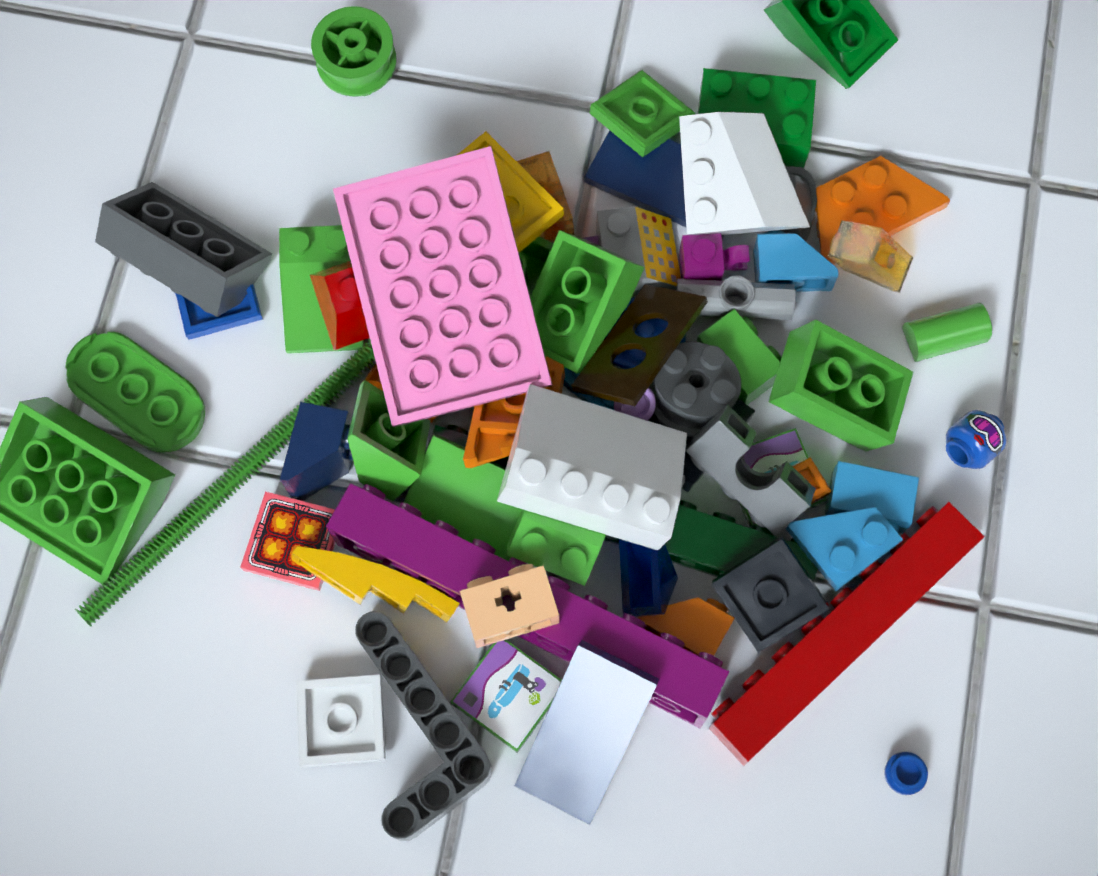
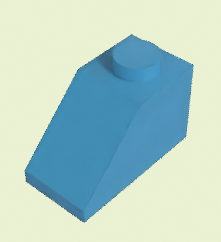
[753,230,838,292]

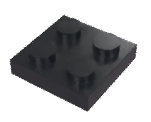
[711,536,829,653]

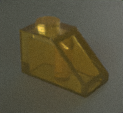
[828,220,913,293]

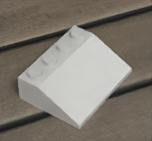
[497,384,687,550]

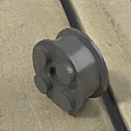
[649,342,741,437]

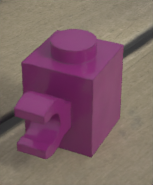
[679,233,750,281]

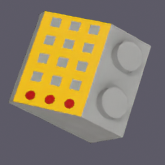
[596,206,681,297]

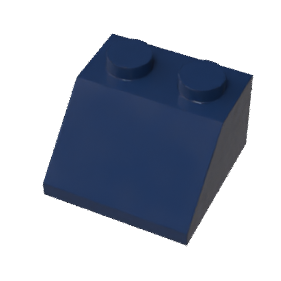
[280,402,353,501]

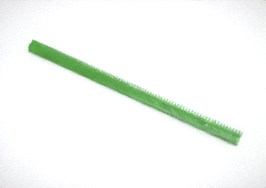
[75,339,376,627]

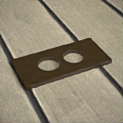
[571,284,708,406]

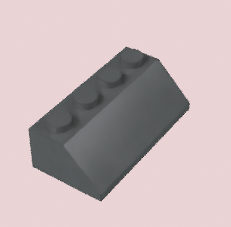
[95,182,272,317]

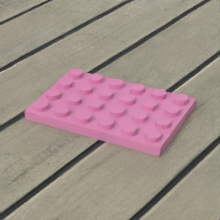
[333,146,553,427]

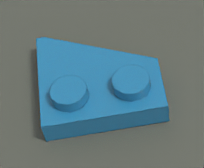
[786,507,903,591]

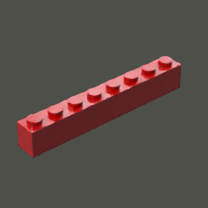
[709,502,985,766]

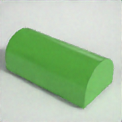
[902,302,992,362]

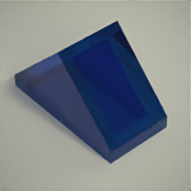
[619,539,678,617]

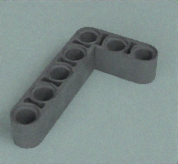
[355,611,492,841]

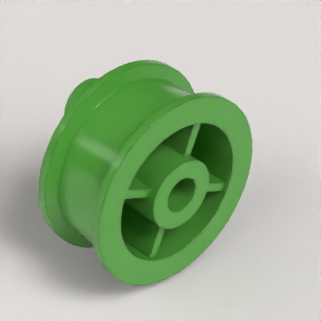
[311,6,397,97]

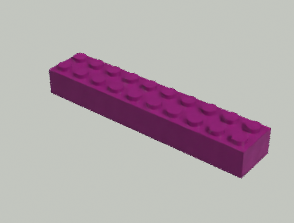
[326,483,730,729]

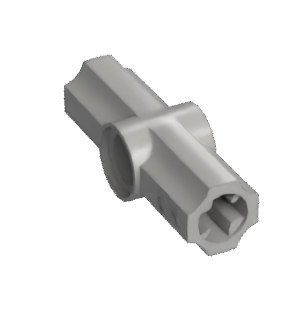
[676,276,796,320]

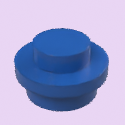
[884,752,928,795]

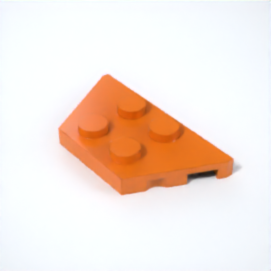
[815,156,950,265]
[463,357,565,468]

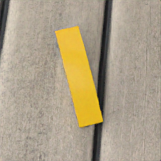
[292,546,460,623]

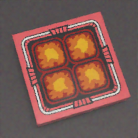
[240,491,335,591]

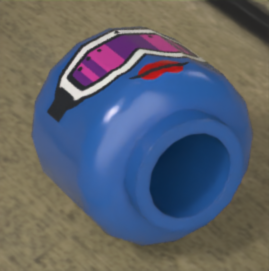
[946,410,1007,469]

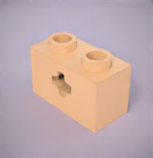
[460,564,559,648]

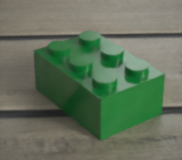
[697,68,816,168]

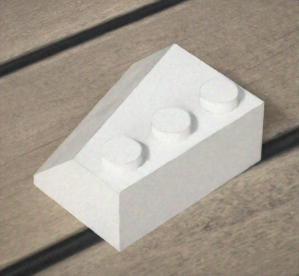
[679,112,810,235]

